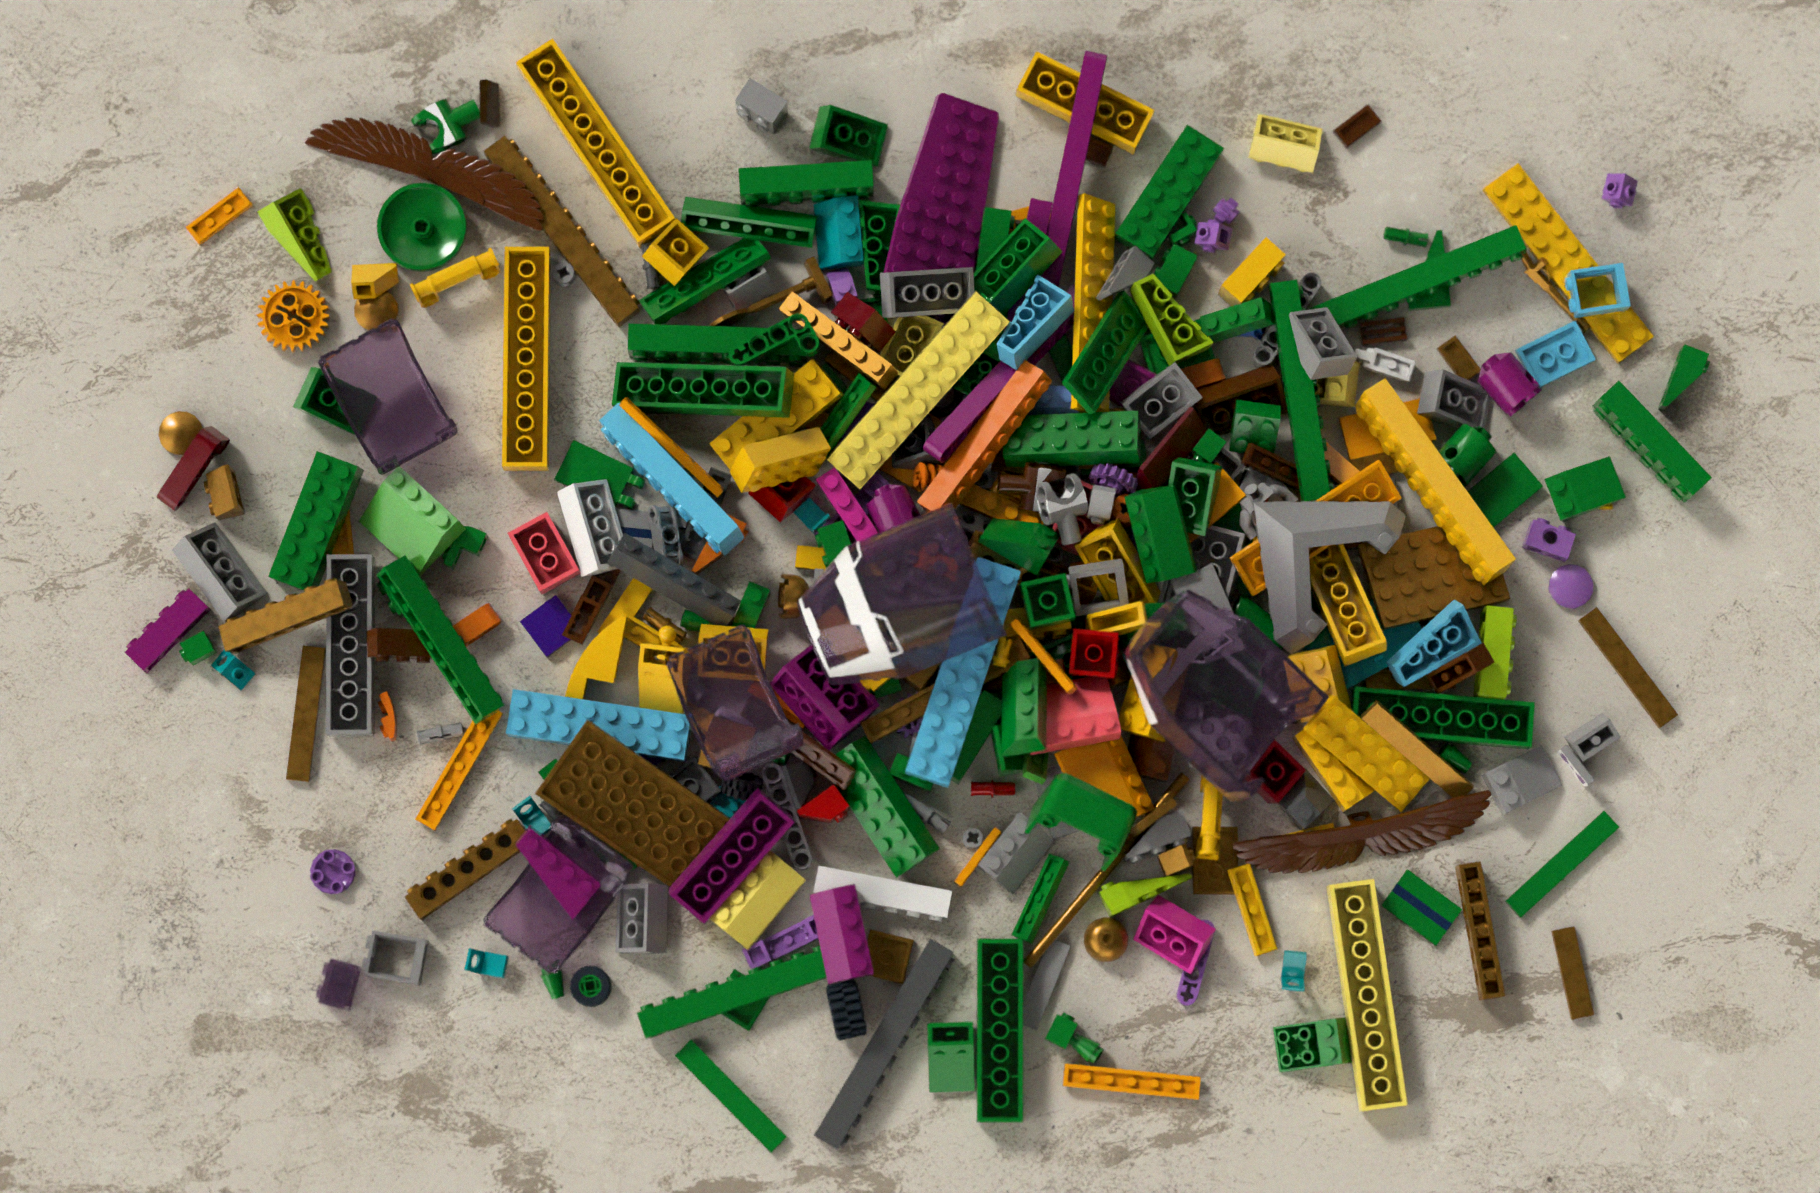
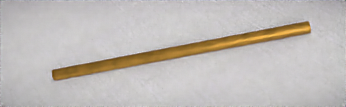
[1023,772,1190,968]

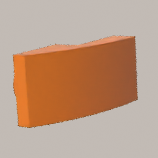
[378,691,397,741]

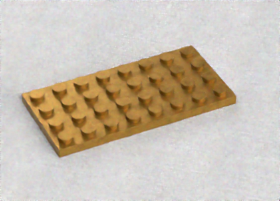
[535,719,731,887]

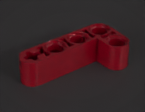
[157,426,230,511]

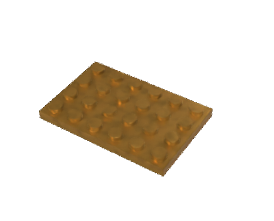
[1357,526,1511,630]

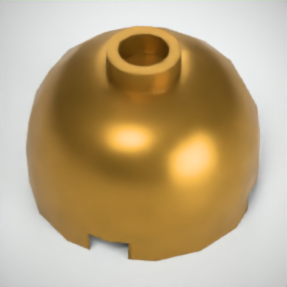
[778,574,814,619]
[1084,917,1129,962]

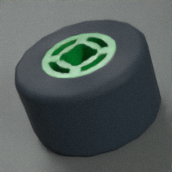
[570,966,611,1007]

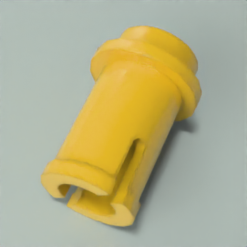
[992,637,1013,667]

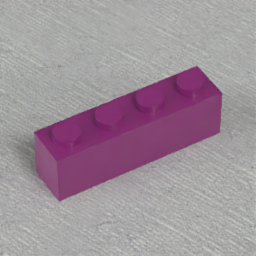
[125,588,211,673]

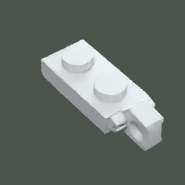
[1354,347,1416,384]

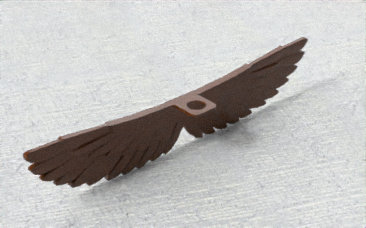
[304,117,544,231]
[1232,790,1492,874]

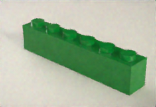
[681,196,817,248]

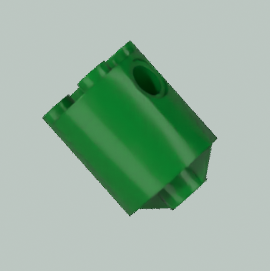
[1438,424,1496,488]

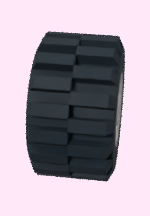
[826,979,867,1041]

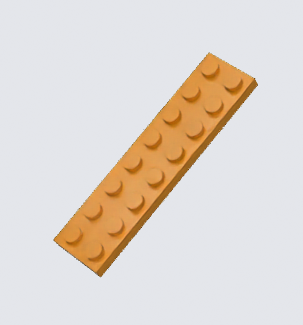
[1230,460,1402,596]

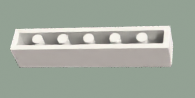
[813,866,952,922]

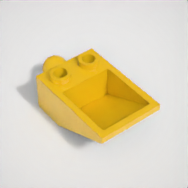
[638,626,691,714]

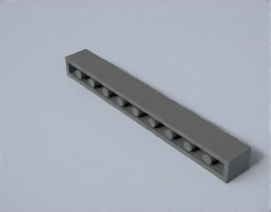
[814,938,955,1150]

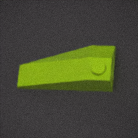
[257,188,332,281]
[1098,873,1192,917]

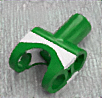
[411,99,480,155]

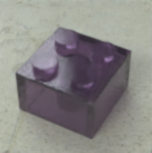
[316,958,362,1011]

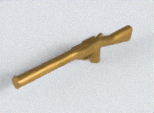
[1521,252,1591,334]

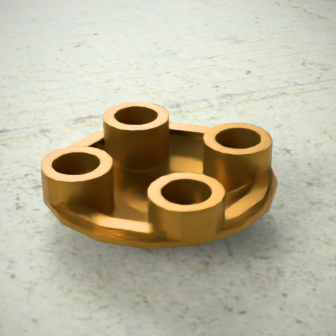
[354,291,399,332]
[159,411,203,455]

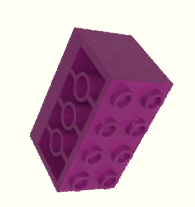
[769,637,880,751]

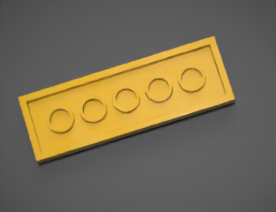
[1303,694,1430,812]

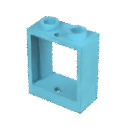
[1565,263,1631,318]

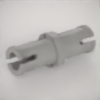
[417,722,464,745]

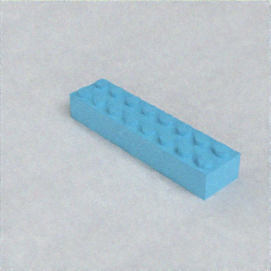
[599,402,744,556]
[506,689,693,762]

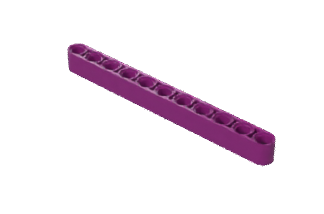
[1041,50,1107,287]
[923,283,1075,463]

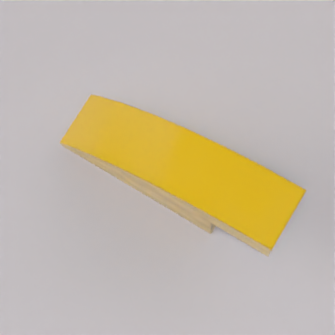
[1085,601,1148,636]
[565,616,628,699]

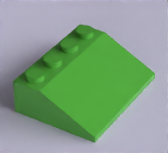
[359,466,466,576]

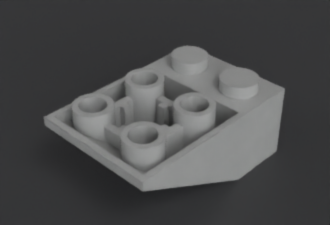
[1124,810,1191,864]

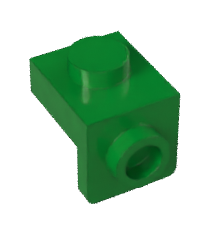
[1168,212,1198,247]

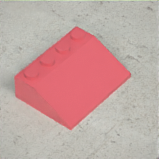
[1030,677,1121,755]

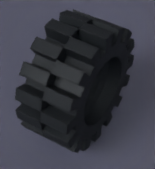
[720,771,764,801]

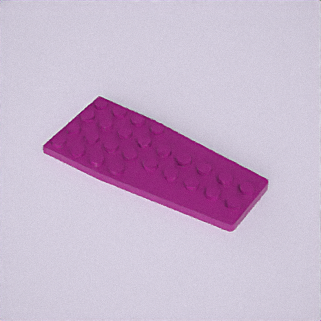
[883,93,999,273]

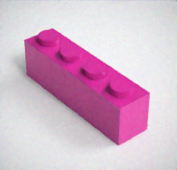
[816,467,885,557]

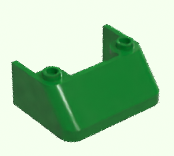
[1025,773,1137,871]

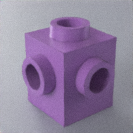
[1602,174,1638,209]
[1194,219,1232,253]

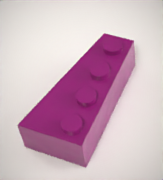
[516,825,601,920]

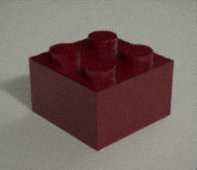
[831,292,896,353]
[1237,739,1306,804]

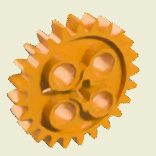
[257,280,330,353]

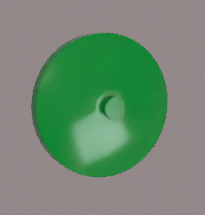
[377,183,467,272]

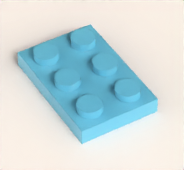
[1515,320,1596,387]

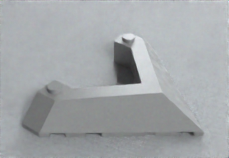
[1252,501,1406,654]

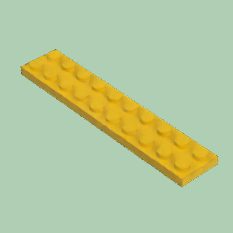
[1482,163,1654,364]
[1071,193,1116,413]

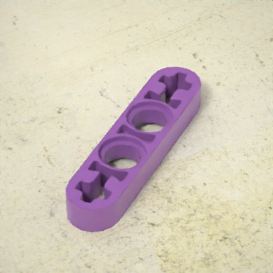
[1176,919,1215,1006]

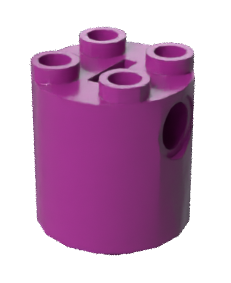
[1477,352,1542,417]
[866,484,927,549]

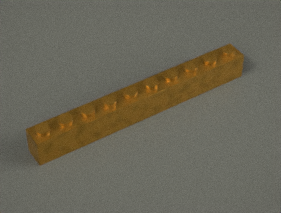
[484,135,640,328]

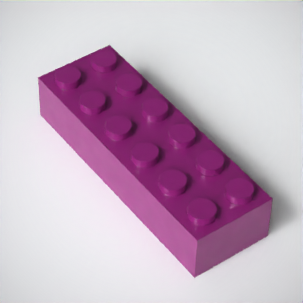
[668,788,794,924]

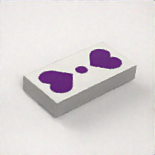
[1557,745,1594,787]

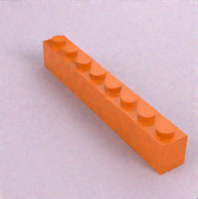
[917,360,1052,523]

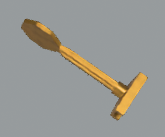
[709,256,833,327]

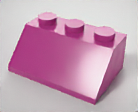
[1133,895,1216,974]

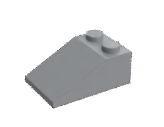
[1289,307,1357,380]
[1120,362,1203,439]
[1417,369,1491,428]
[1481,745,1562,815]

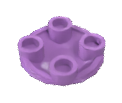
[1548,564,1593,609]
[310,849,355,894]

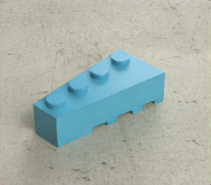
[997,274,1074,370]
[1386,600,1481,687]

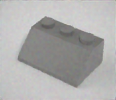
[977,812,1054,895]
[616,883,668,954]

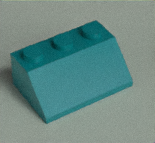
[813,196,863,270]

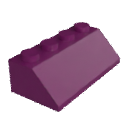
[810,884,874,984]

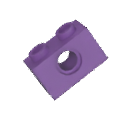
[1522,518,1576,562]

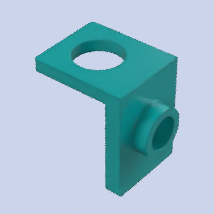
[794,498,830,534]
[211,649,255,690]
[512,796,553,835]
[464,948,509,978]
[1281,950,1307,992]

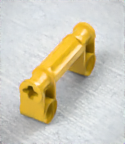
[409,248,500,308]
[1195,765,1225,860]

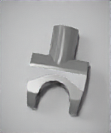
[1036,473,1088,545]

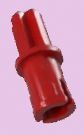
[971,780,1016,798]

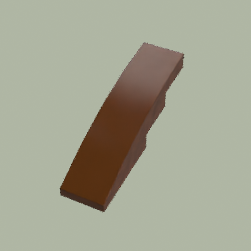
[562,569,621,645]

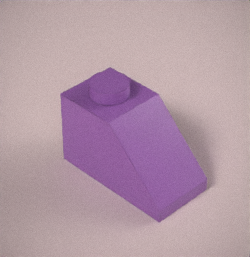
[826,267,858,306]

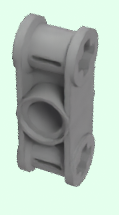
[648,504,684,566]

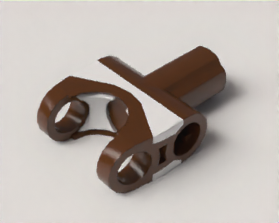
[997,462,1067,511]

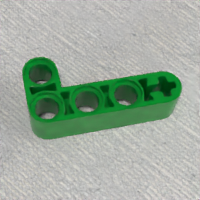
[729,313,819,366]

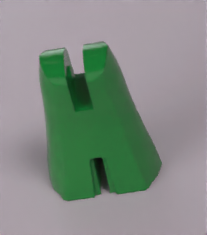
[1232,594,1284,650]

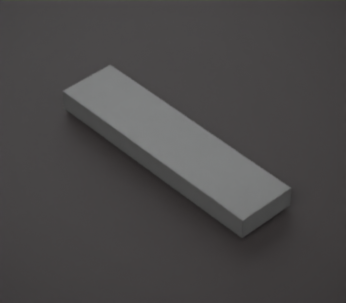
[1023,940,1071,1030]

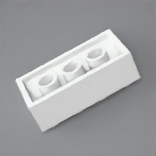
[557,479,623,577]

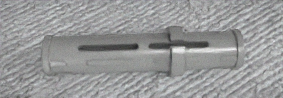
[902,791,951,834]

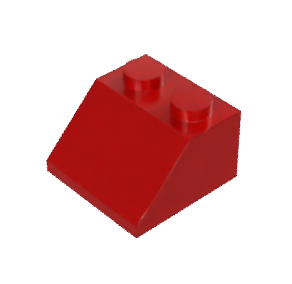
[748,477,816,523]
[1069,629,1119,680]
[797,784,850,823]

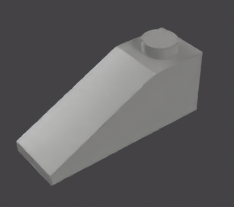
[1096,246,1154,301]

